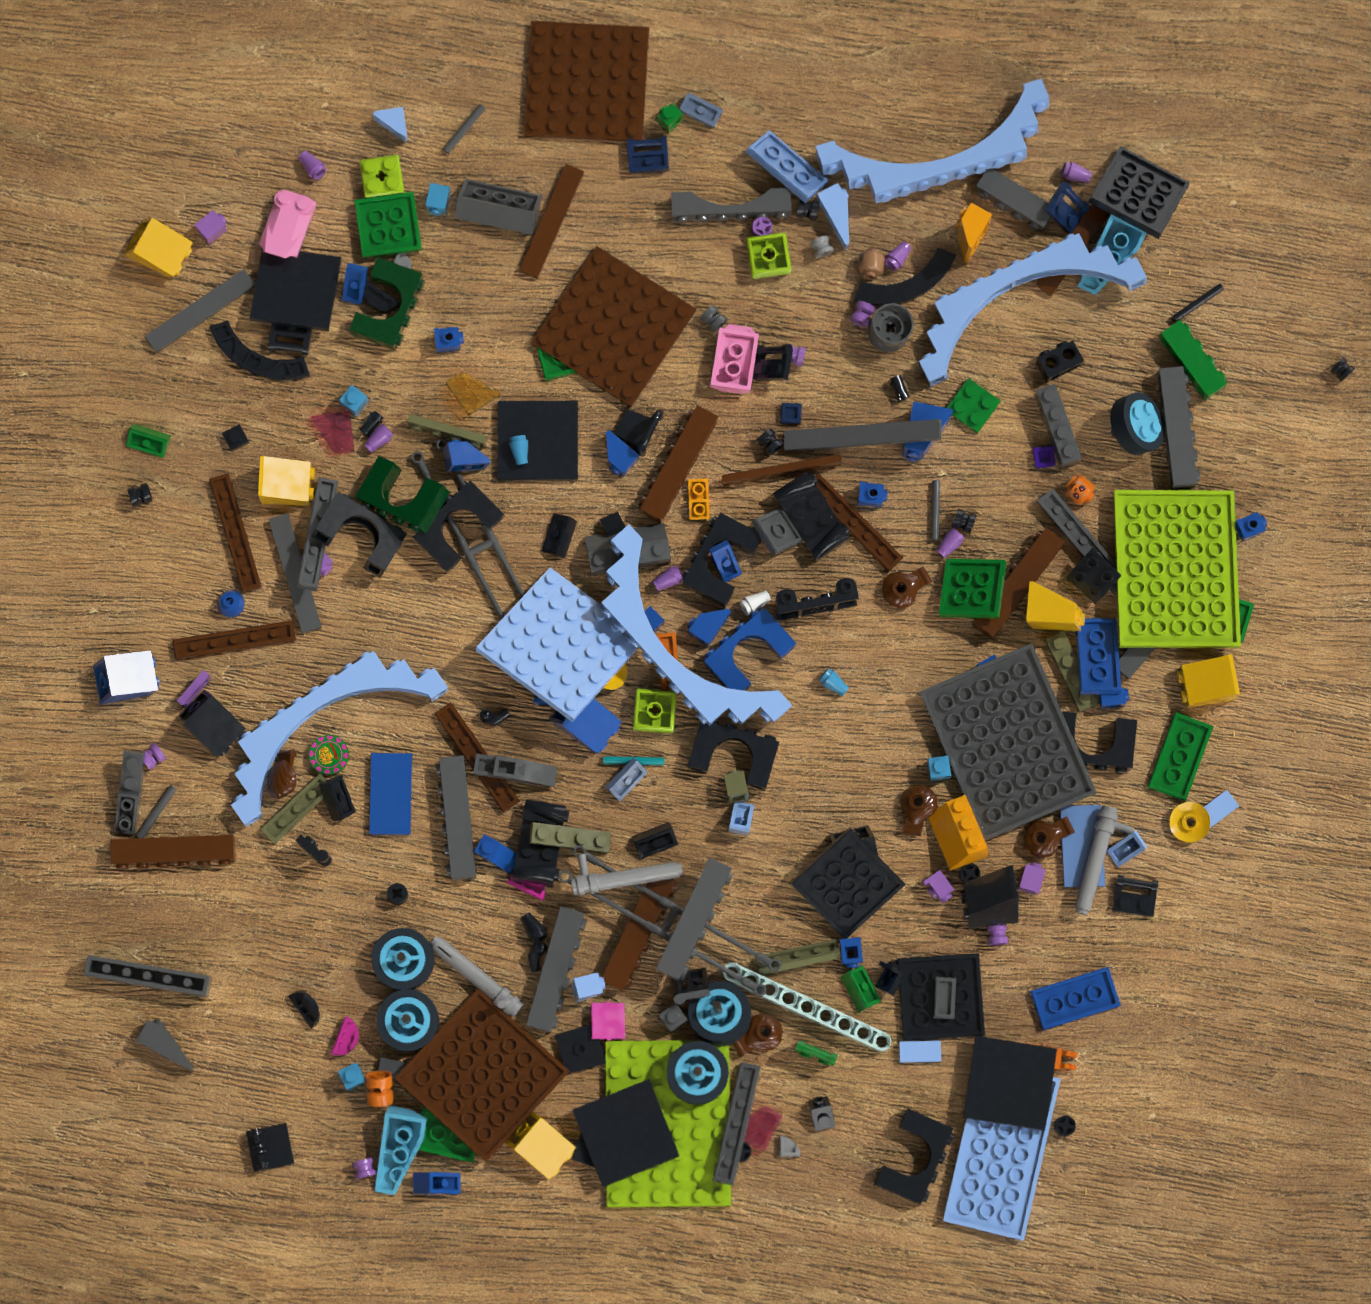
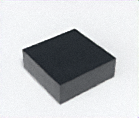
[599,511,625,537]

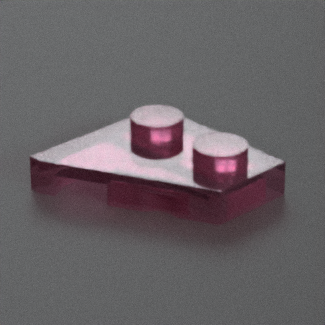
[311,411,355,454]
[744,1106,783,1152]

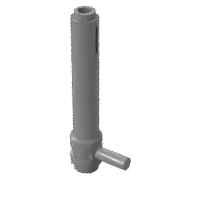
[1074,806,1134,915]
[571,854,683,896]
[430,936,523,1017]

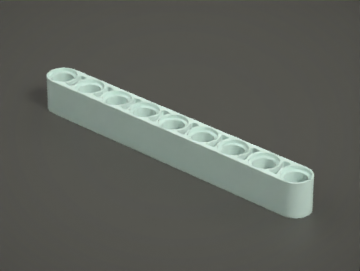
[723,963,891,1052]

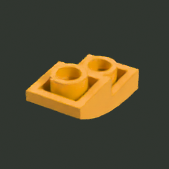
[688,478,710,520]

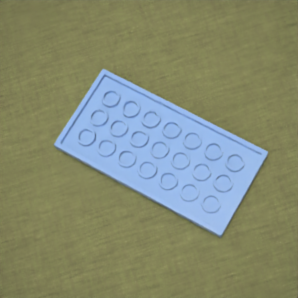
[943,1077,1060,1241]

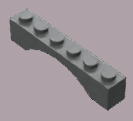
[671,188,791,223]

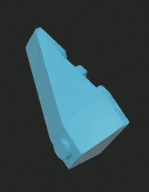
[1077,215,1146,295]
[375,1106,427,1195]

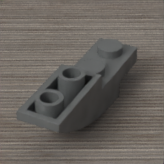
[114,750,145,835]
[473,754,557,788]

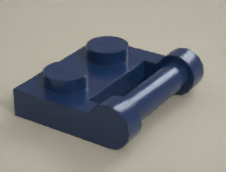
[627,136,669,174]
[1044,182,1090,234]

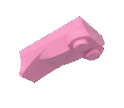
[259,190,316,259]
[710,324,759,394]

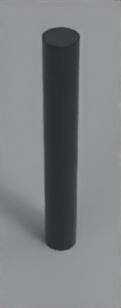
[1171,283,1224,323]

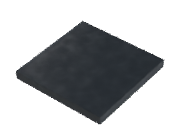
[1088,146,1190,239]
[249,249,342,332]
[497,401,578,481]
[790,827,906,939]
[897,953,985,1041]
[963,1036,1057,1131]
[572,1079,680,1187]

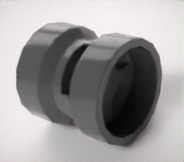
[700,305,728,333]

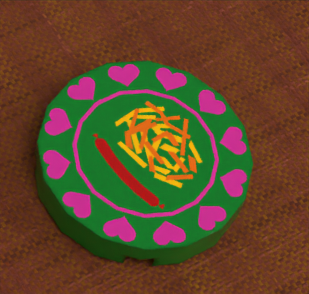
[308,735,349,776]

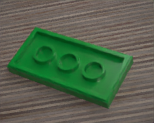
[1147,712,1214,802]

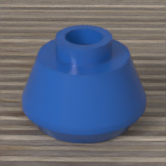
[217,590,245,617]

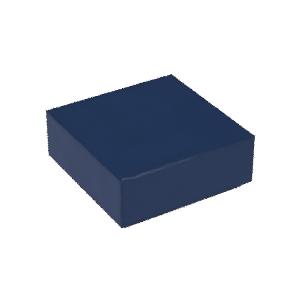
[781,403,802,425]

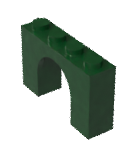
[349,257,425,351]
[355,456,450,534]

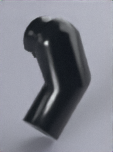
[480,708,511,726]
[528,942,547,972]

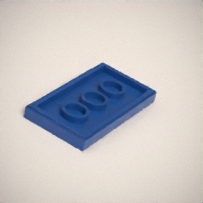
[1076,618,1122,695]
[370,753,412,835]
[1030,967,1121,1031]

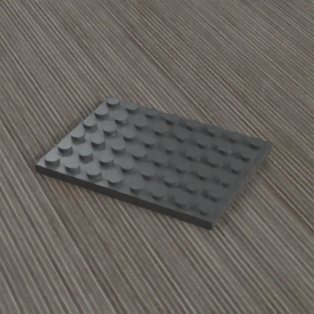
[920,643,1097,841]

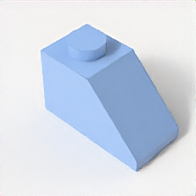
[571,973,605,1003]

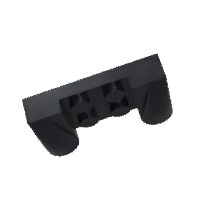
[773,471,851,562]
[775,578,859,621]
[513,800,570,888]

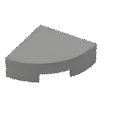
[393,253,412,269]
[780,1136,800,1157]

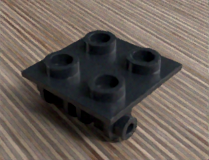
[1066,548,1122,604]
[246,1123,295,1172]

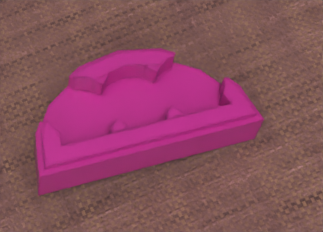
[507,876,546,901]
[331,1016,359,1056]

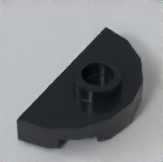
[364,280,400,312]
[288,991,320,1029]

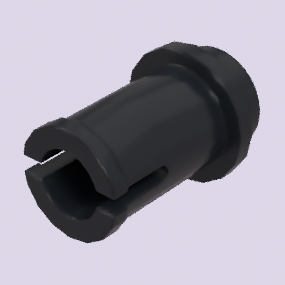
[890,375,910,402]
[359,411,384,437]

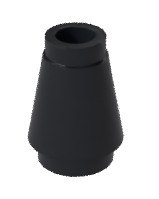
[520,912,548,944]

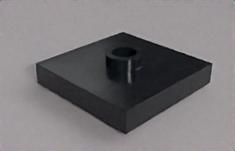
[555,1025,606,1074]

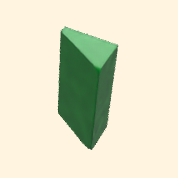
[126,424,171,458]
[841,965,882,1012]

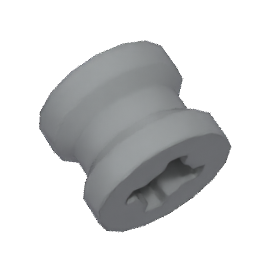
[810,236,834,259]

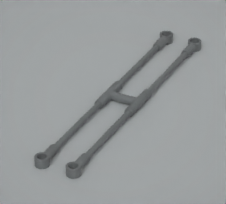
[411,439,525,620]
[559,846,781,997]

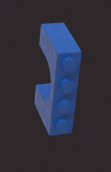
[704,608,797,691]

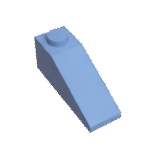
[816,183,849,250]

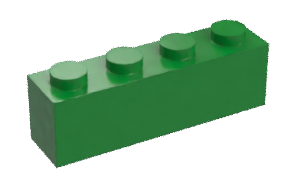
[1159,320,1227,401]

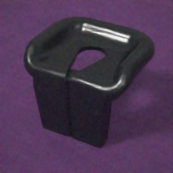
[614,409,664,457]

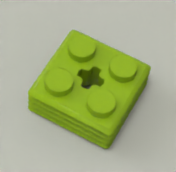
[359,155,404,198]
[746,233,791,279]
[633,689,677,734]

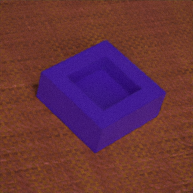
[1033,446,1056,469]

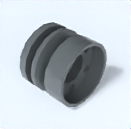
[868,303,914,353]

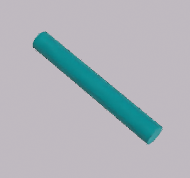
[603,756,664,765]

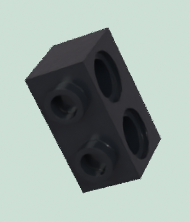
[1036,340,1084,383]

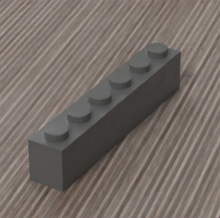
[1157,366,1200,490]
[436,755,477,881]
[656,857,733,981]
[526,906,587,1033]
[84,955,212,998]

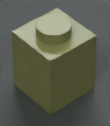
[724,770,749,804]

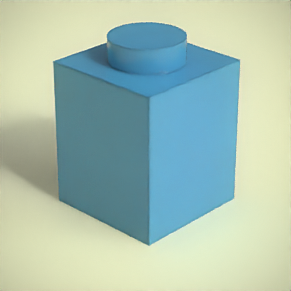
[425,183,451,216]
[339,385,369,417]
[927,756,951,782]
[338,1062,366,1091]

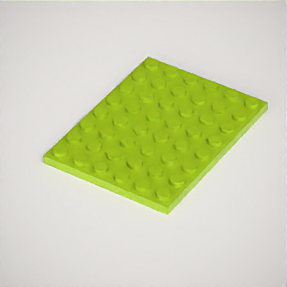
[1113,490,1241,648]
[606,1040,731,1207]

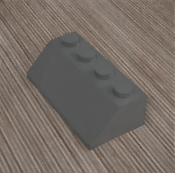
[455,178,543,234]
[585,523,671,576]

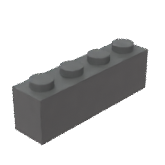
[975,168,1051,232]
[1034,384,1082,469]

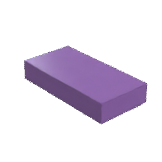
[177,670,211,708]

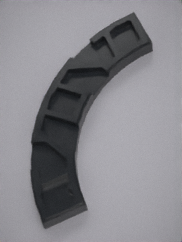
[854,248,956,306]
[209,320,310,381]

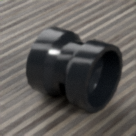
[796,199,820,221]
[756,428,784,456]
[127,483,153,508]
[951,508,977,534]

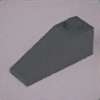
[137,1019,194,1072]

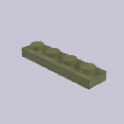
[407,414,487,449]
[1045,631,1098,713]
[261,774,326,844]
[529,822,611,853]
[756,939,841,975]

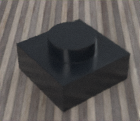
[222,424,249,452]

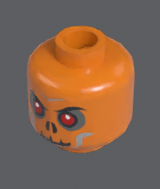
[1065,475,1095,505]

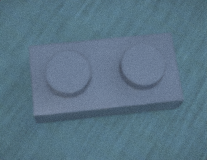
[679,92,723,129]
[606,758,648,801]

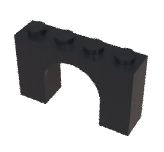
[413,480,505,572]
[311,492,407,578]
[682,512,762,608]
[1062,711,1137,773]
[688,720,779,791]
[874,1108,955,1205]

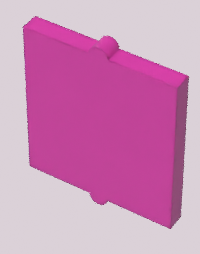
[591,1001,625,1041]

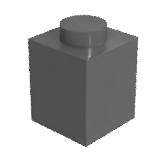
[659,1003,688,1033]

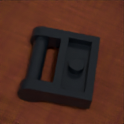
[268,324,312,355]
[752,344,793,381]
[296,834,332,867]
[1112,875,1158,918]
[670,967,710,1004]

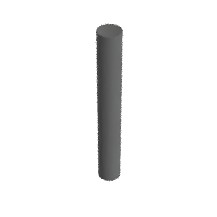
[443,104,485,154]
[931,480,940,541]
[136,785,177,838]

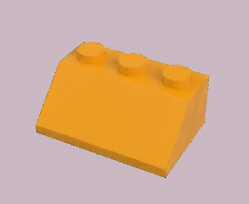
[956,203,992,264]
[928,795,988,871]

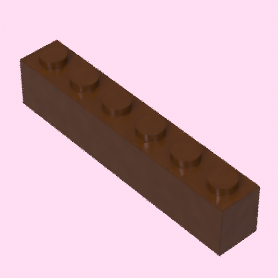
[638,405,718,524]
[973,528,1065,640]
[110,835,236,869]
[602,879,678,992]

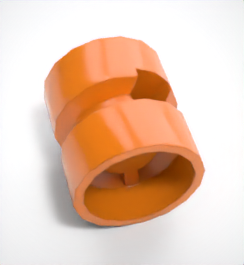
[365,1071,394,1107]

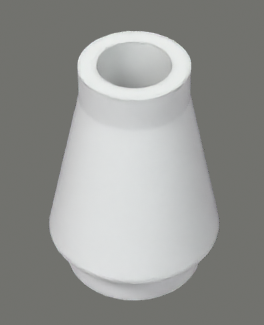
[740,590,771,616]

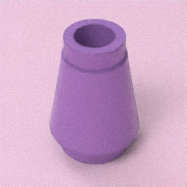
[298,151,327,180]
[1061,161,1092,183]
[885,241,911,271]
[364,424,394,453]
[936,528,965,558]
[653,565,683,591]

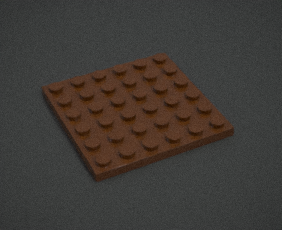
[524,21,649,142]
[531,246,697,408]
[394,988,570,1163]

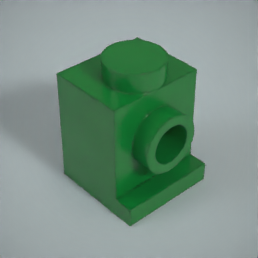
[655,103,683,134]

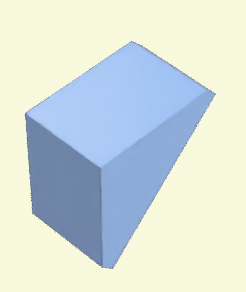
[373,107,408,143]
[729,802,754,836]
[1107,831,1147,867]

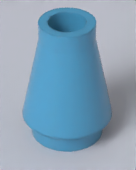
[509,435,528,465]
[818,668,849,697]

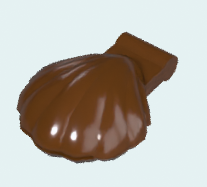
[881,566,932,608]
[267,749,297,799]
[899,785,938,837]
[1023,816,1075,858]
[733,1013,783,1057]

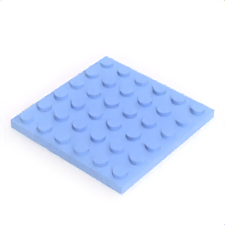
[476,568,639,722]

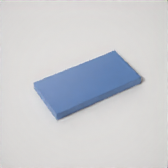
[746,130,829,203]
[1060,805,1105,888]

